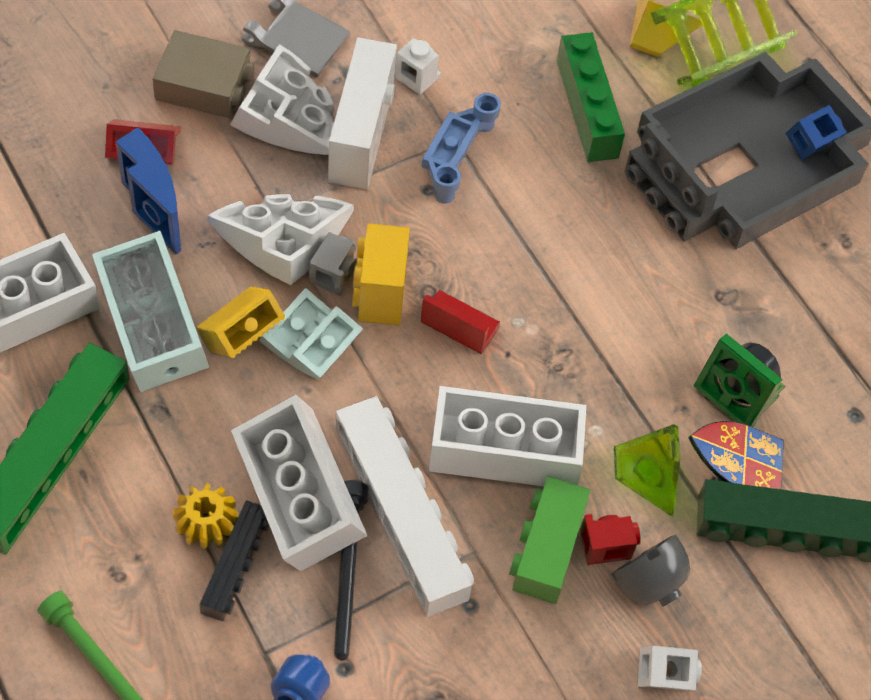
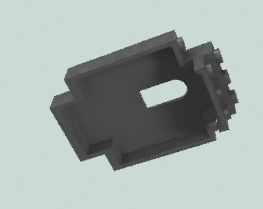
[625,52,871,249]

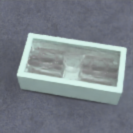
[92,231,210,392]

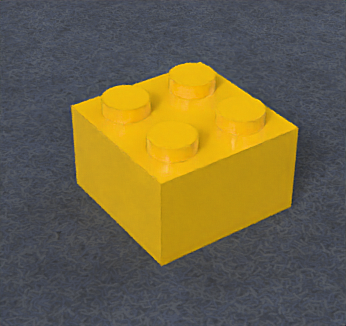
[352,223,410,325]

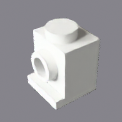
[395,38,441,95]
[638,645,702,691]

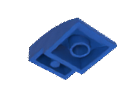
[116,127,181,254]

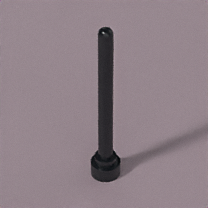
[334,480,369,661]

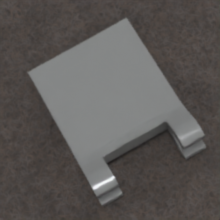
[242,0,350,77]

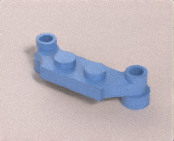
[422,93,501,204]

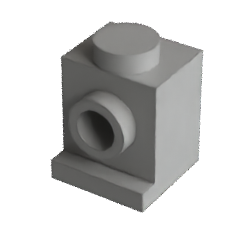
[309,232,357,296]

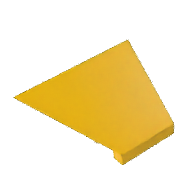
[629,0,707,57]

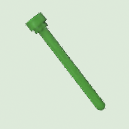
[37,591,143,700]

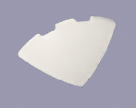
[230,44,334,155]
[207,194,354,285]

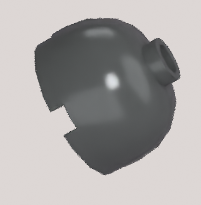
[611,534,690,607]

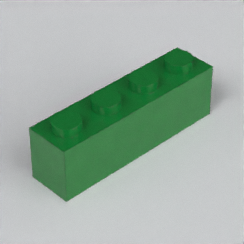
[557,32,625,162]

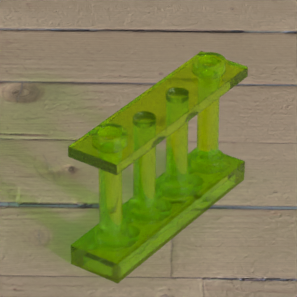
[651,0,797,87]

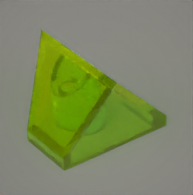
[614,424,681,517]

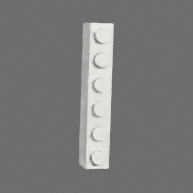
[335,396,474,617]

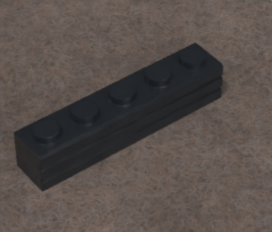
[199,500,269,621]

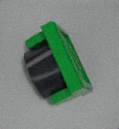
[693,333,786,427]

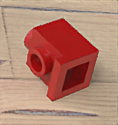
[580,514,641,565]

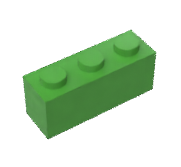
[509,476,591,604]

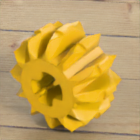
[172,482,239,550]

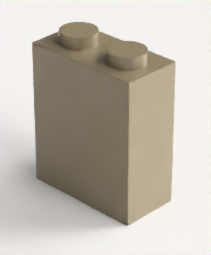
[153,30,255,119]

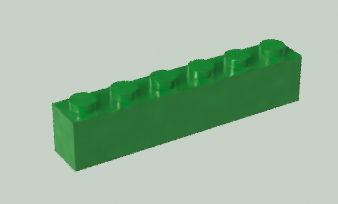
[0,343,130,555]

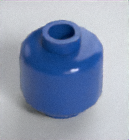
[271,654,330,700]

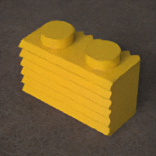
[197,286,285,358]

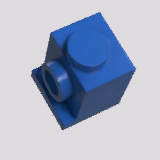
[785,105,847,161]

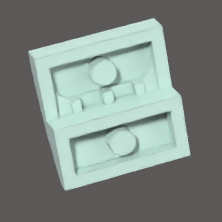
[259,288,363,380]

